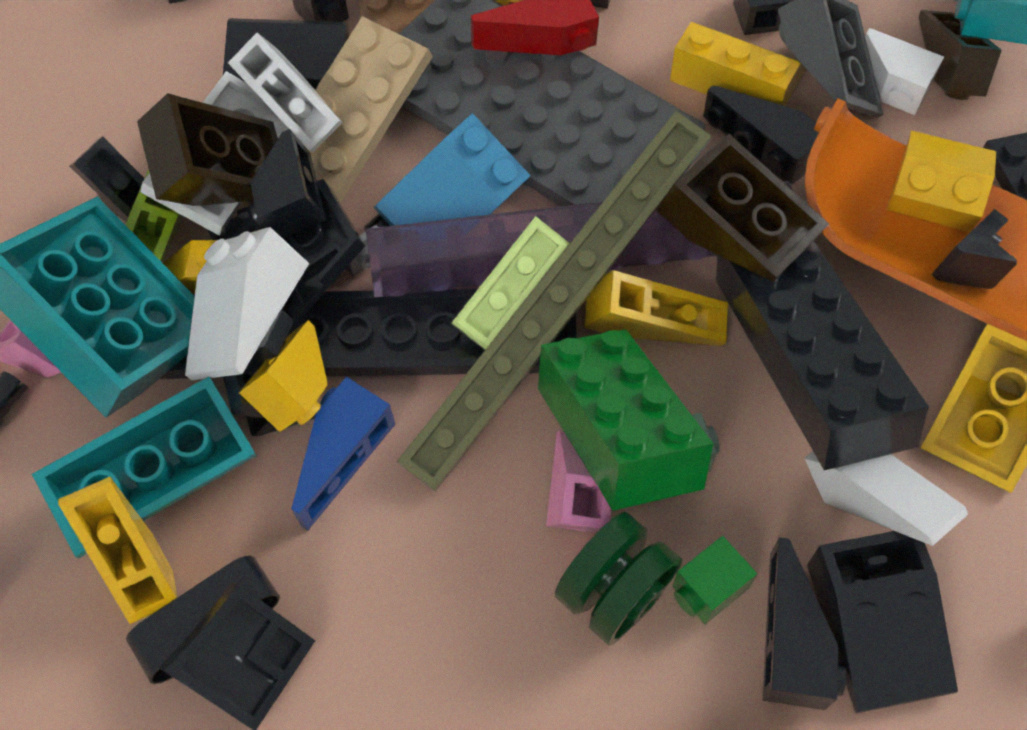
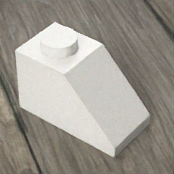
[865,28,944,115]

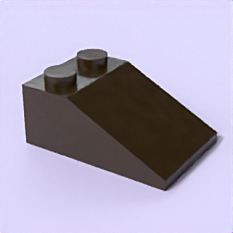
[137,93,278,206]
[657,134,829,282]

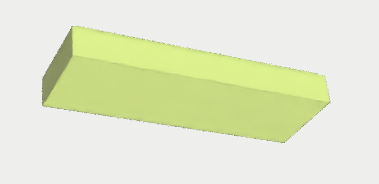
[451,216,570,350]

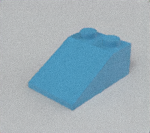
[374,113,531,269]

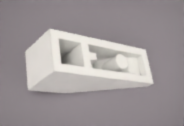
[228,33,342,153]
[804,451,968,546]

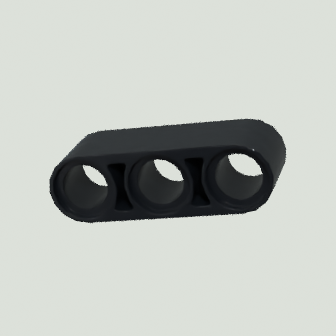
[126,555,280,684]

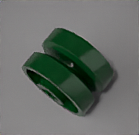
[555,511,683,646]

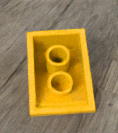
[920,323,1027,493]

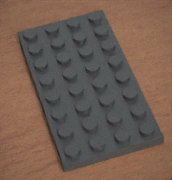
[399,0,706,222]

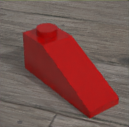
[471,0,599,56]

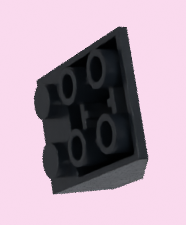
[807,531,958,714]

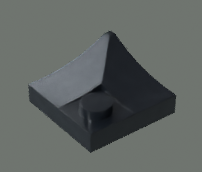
[159,582,316,730]

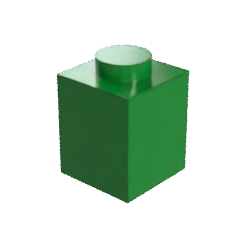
[672,535,758,625]

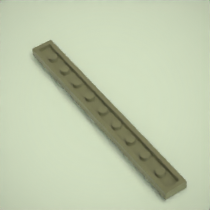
[397,111,712,492]

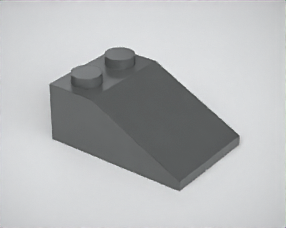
[778,0,884,118]

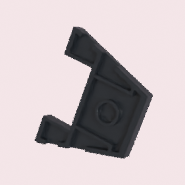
[207,179,365,334]

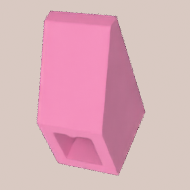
[546,431,611,533]

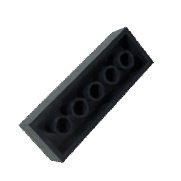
[716,241,929,471]

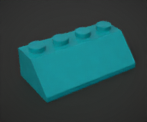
[32,376,257,559]

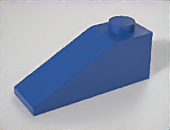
[291,376,395,531]

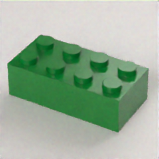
[538,329,714,511]

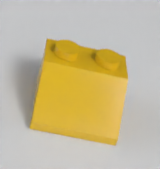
[886,130,996,232]

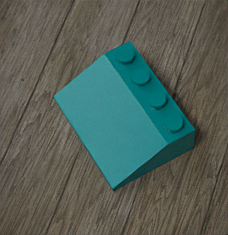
[0,196,195,418]

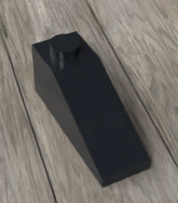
[762,537,846,710]

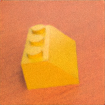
[670,22,806,106]

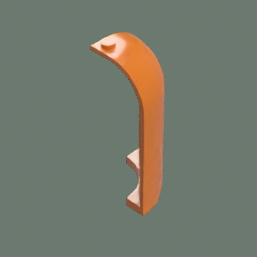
[805,98,1027,341]

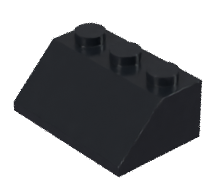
[223,18,349,90]

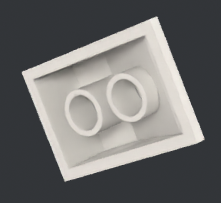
[185,227,309,381]

